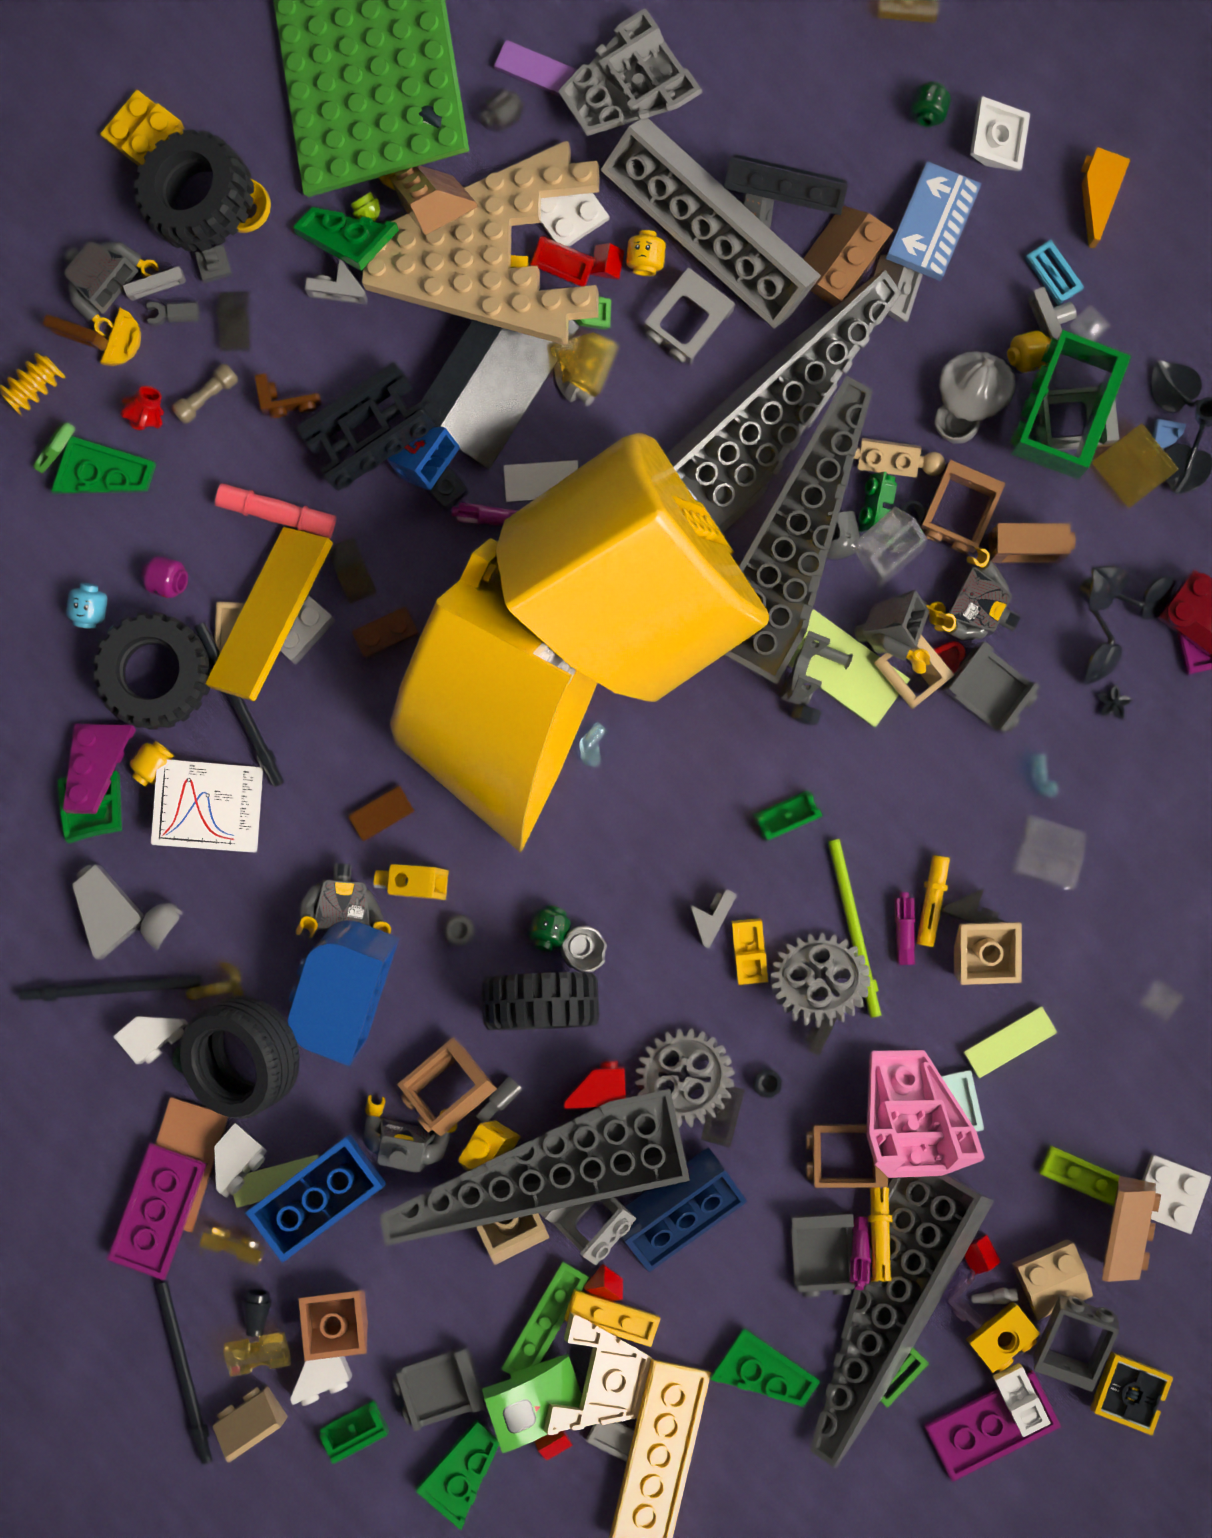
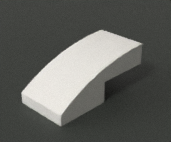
[992,1362,1051,1437]

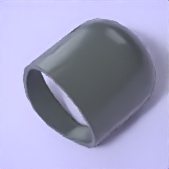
[827,511,861,560]

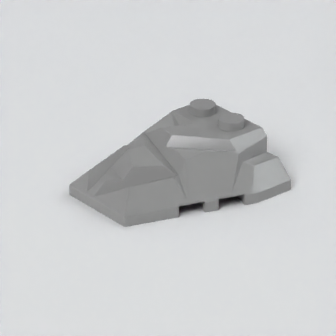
[559,8,703,136]

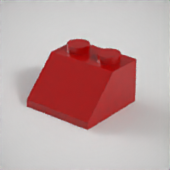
[564,1061,626,1109]

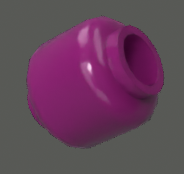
[141,556,188,598]

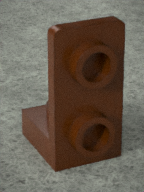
[254,373,323,419]

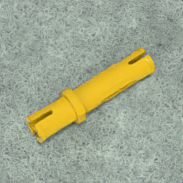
[916,855,950,947]
[868,1187,892,1282]

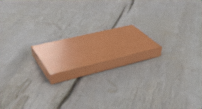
[156,1097,229,1232]

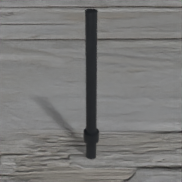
[194,622,285,788]
[18,975,202,1002]
[156,1281,213,1465]

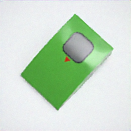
[482,1354,582,1454]

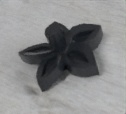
[1096,684,1133,720]

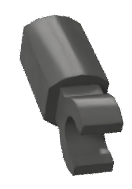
[147,301,200,327]
[476,1076,523,1123]

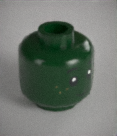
[909,81,951,128]
[528,905,571,952]

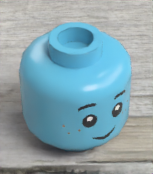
[66,583,108,628]

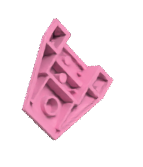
[867,1050,985,1178]

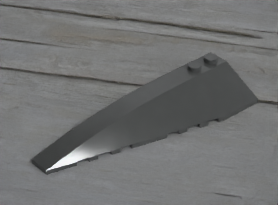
[666,270,901,533]
[723,375,873,684]
[379,1089,690,1246]
[810,1174,994,1468]

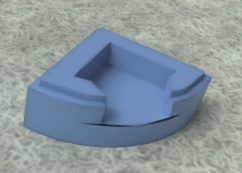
[1150,419,1186,450]

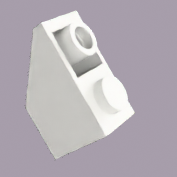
[113,1016,188,1064]
[214,1123,267,1198]
[290,1356,352,1406]

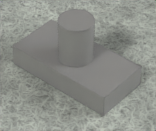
[1028,287,1077,339]

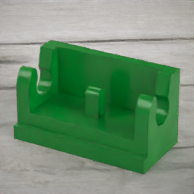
[754,790,823,842]
[319,1399,390,1464]

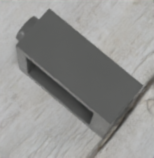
[1033,1294,1120,1392]

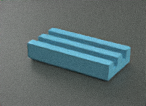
[1025,239,1084,306]

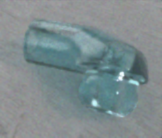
[579,722,608,767]
[1032,754,1058,798]

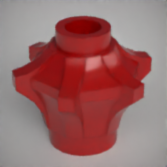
[120,386,164,430]

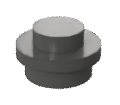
[444,915,474,946]

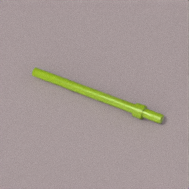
[828,839,881,1018]

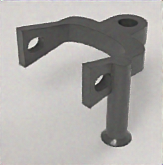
[780,631,853,706]

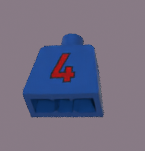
[388,427,460,490]

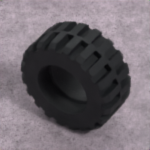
[133,129,254,251]
[91,612,212,730]
[481,972,599,1030]

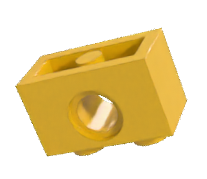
[966,1301,1040,1373]

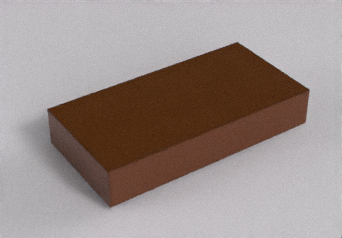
[42,314,109,351]
[348,785,416,842]

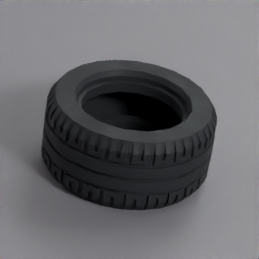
[180,995,300,1119]

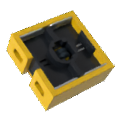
[1090,1351,1173,1435]

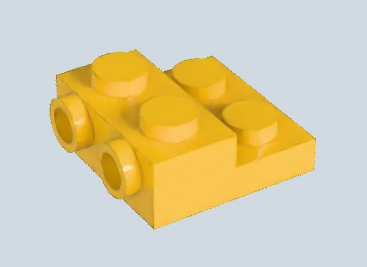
[100,90,184,166]

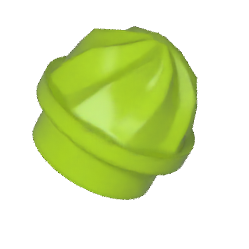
[350,192,380,222]

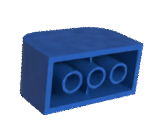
[288,920,400,1067]
[245,1134,387,1263]

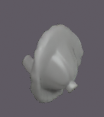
[939,351,1016,421]

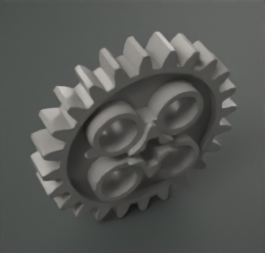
[771,933,870,1027]
[635,1029,735,1128]

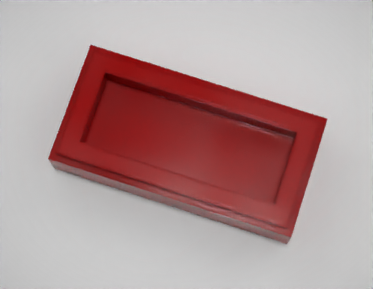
[530,236,596,287]

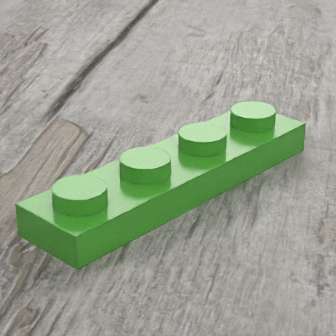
[501,1261,589,1374]

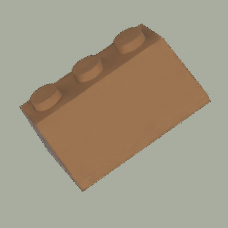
[389,166,478,235]
[803,206,893,307]
[1102,1176,1161,1282]

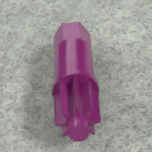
[452,502,519,526]
[894,892,916,965]
[850,1217,871,1290]

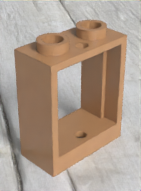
[919,460,1006,554]
[989,523,1076,563]
[397,1037,497,1136]
[806,1124,888,1188]

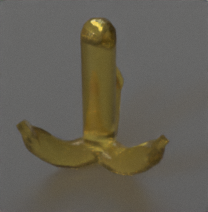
[186,961,244,1000]

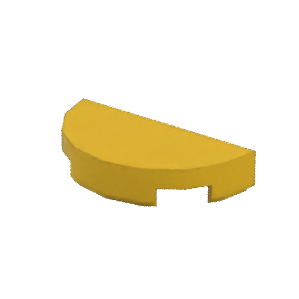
[100,308,141,366]

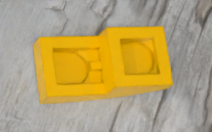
[731,918,768,985]

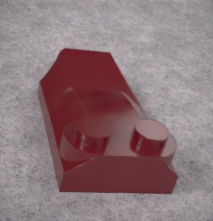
[1157,569,1212,657]

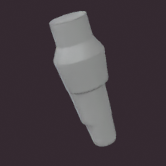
[971,1287,1018,1304]

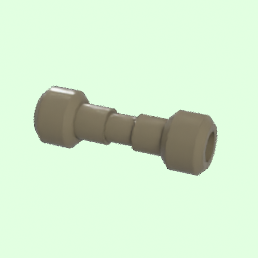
[172,364,238,424]

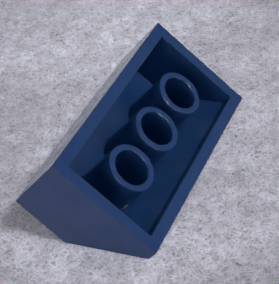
[610,1147,748,1273]

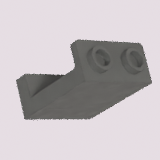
[942,641,1040,733]
[790,1211,855,1297]
[393,1345,486,1432]

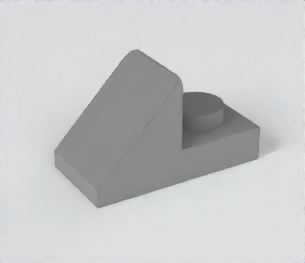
[305,259,368,305]
[690,889,737,949]

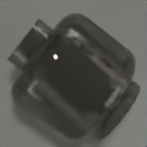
[478,88,523,133]

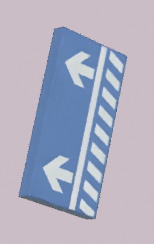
[886,161,982,281]

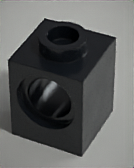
[427,466,469,513]

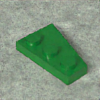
[293,207,399,271]
[51,436,157,494]
[710,1327,820,1407]
[415,1419,499,1530]

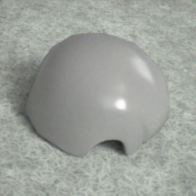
[935,404,980,444]
[141,903,183,950]
[561,926,607,972]

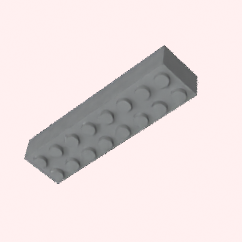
[601,118,821,328]

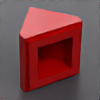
[590,243,625,280]
[964,1234,1001,1275]
[584,1264,623,1301]
[534,1430,573,1461]

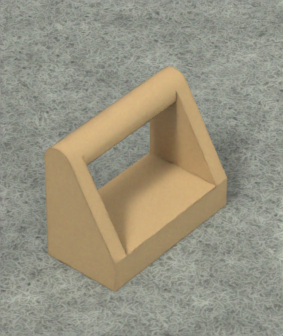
[874,635,954,709]

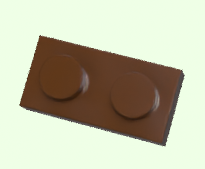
[352,606,419,659]

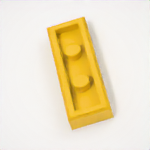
[564,1289,661,1347]

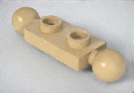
[854,438,945,478]

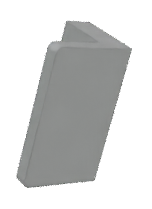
[874,254,923,322]

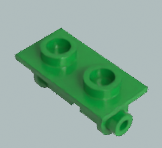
[859,471,897,536]

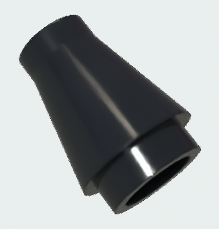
[242,1289,272,1337]

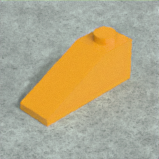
[1080,147,1130,249]

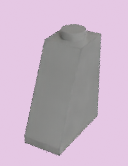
[72,865,144,959]

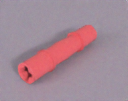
[215,483,336,539]

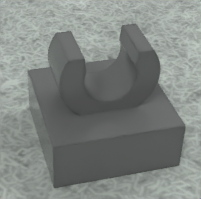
[195,245,233,283]

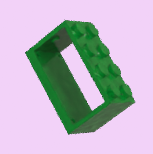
[1009,330,1131,480]

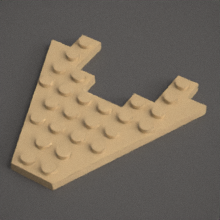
[362,141,599,345]

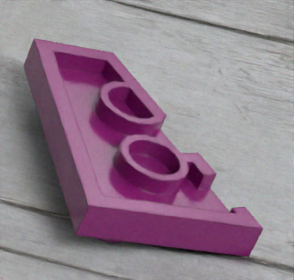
[63,724,136,814]

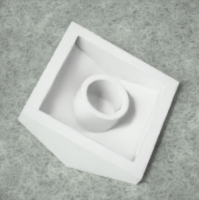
[970,96,1030,171]

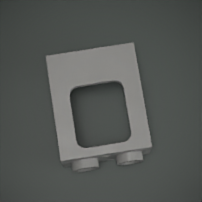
[644,267,735,365]
[1036,382,1119,450]
[540,1197,637,1265]

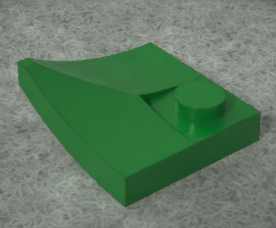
[58,771,122,843]

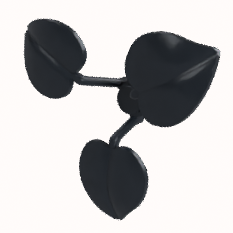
[1151,360,1212,494]
[1078,566,1178,685]

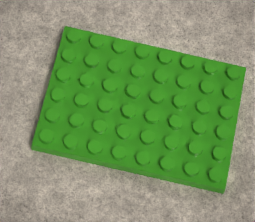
[274,0,469,197]

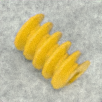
[0,353,66,416]

